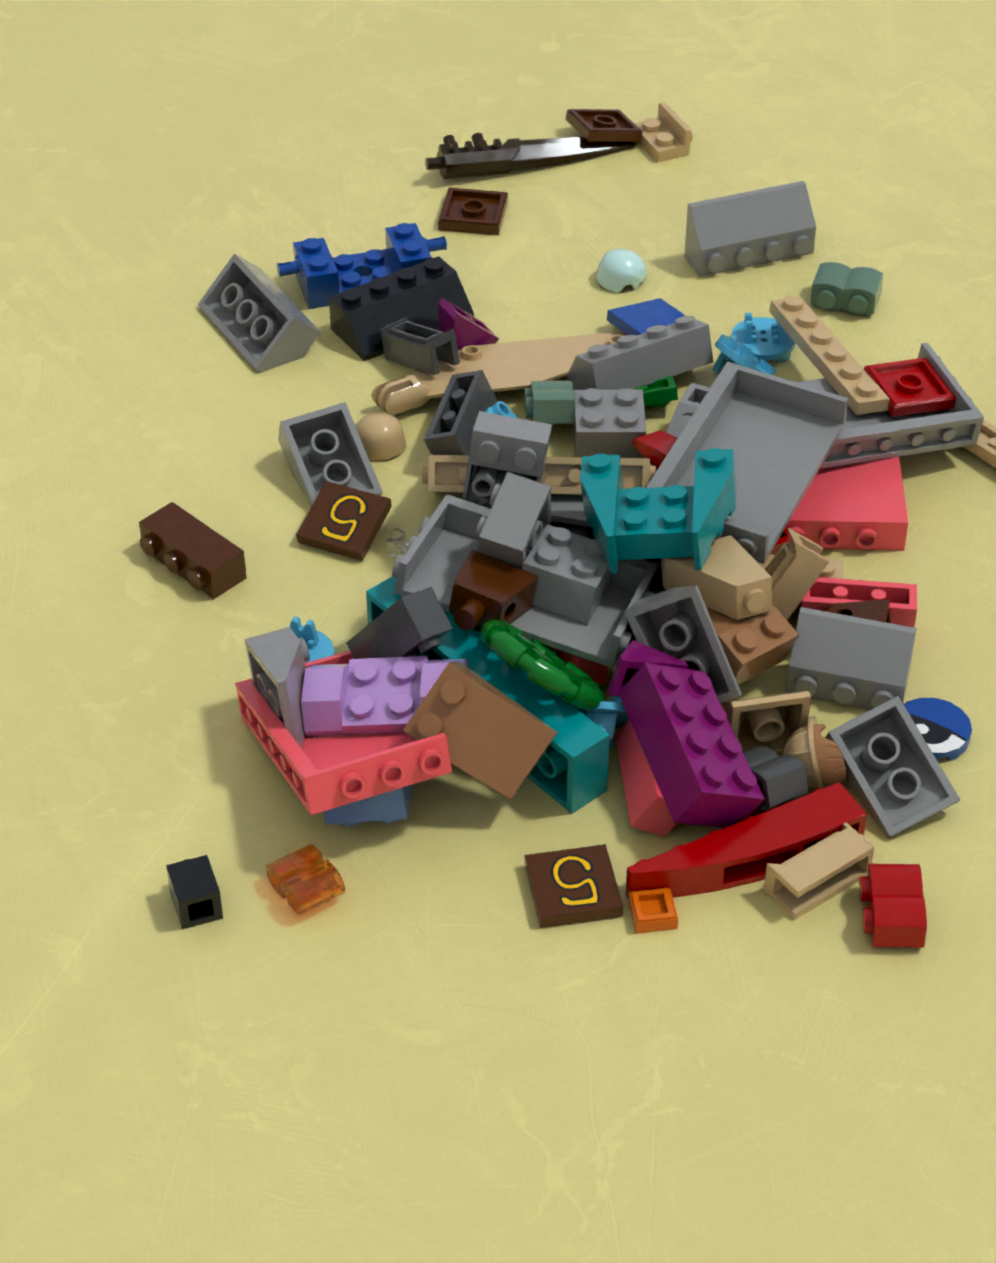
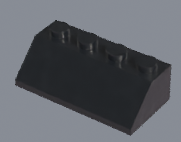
[329,256,474,361]

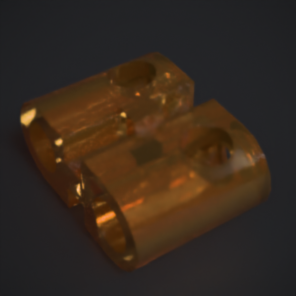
[266,844,345,915]

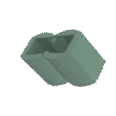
[811,262,883,316]
[524,381,575,425]

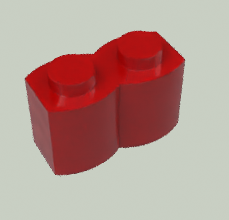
[859,864,927,948]

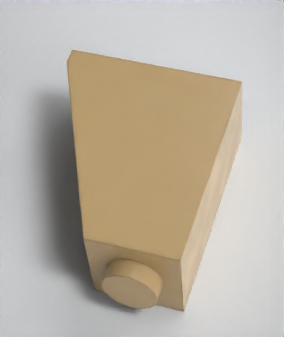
[661,535,772,620]

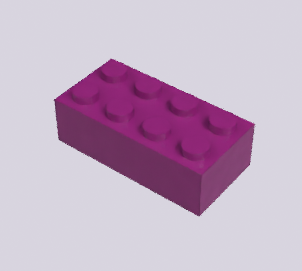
[618,663,765,828]

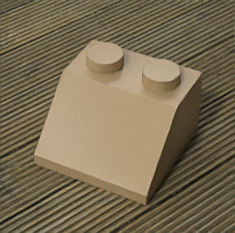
[720,691,811,756]

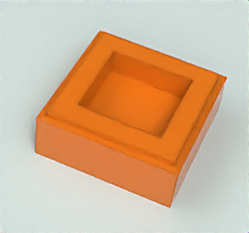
[628,888,678,934]

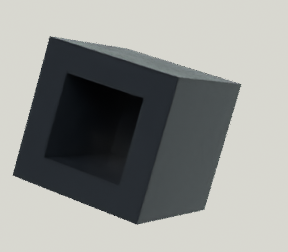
[166,855,223,929]

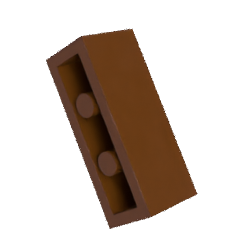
[139,502,247,600]

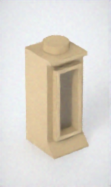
[765,528,829,620]
[764,822,874,920]

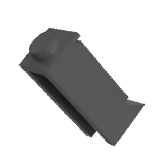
[380,317,460,375]

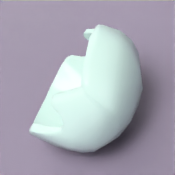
[596,249,647,293]

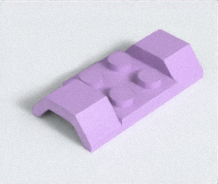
[301,656,469,736]

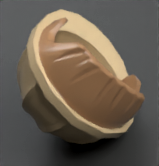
[783,716,847,788]

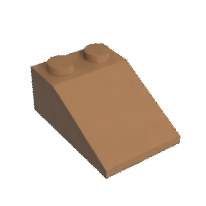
[706,605,799,685]
[403,662,558,800]

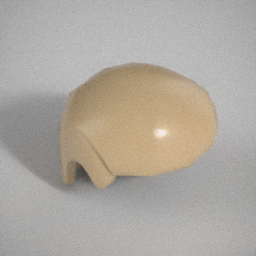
[355,412,406,461]

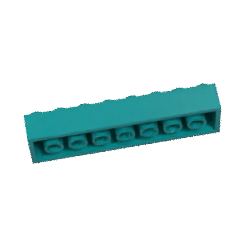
[366,576,610,814]

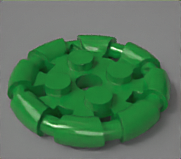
[481,620,605,711]

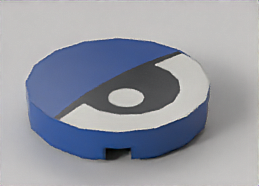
[903,698,972,761]

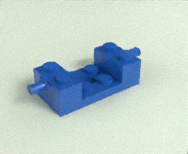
[277,223,447,309]

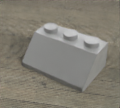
[625,585,742,703]
[786,607,917,710]

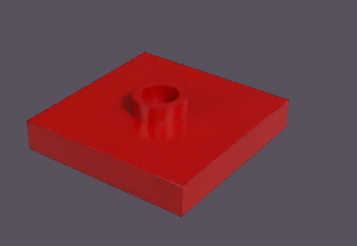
[864,358,957,417]

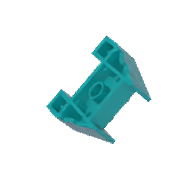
[580,448,736,574]

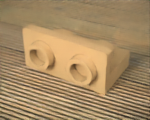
[634,102,693,162]

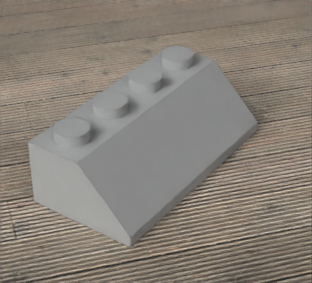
[684,181,816,277]
[198,254,321,373]
[565,316,714,390]

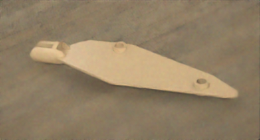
[371,332,626,416]

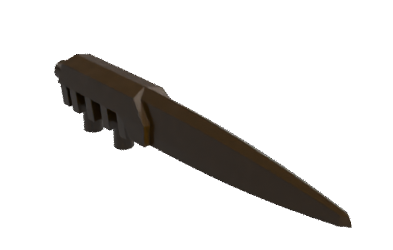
[425,133,637,179]

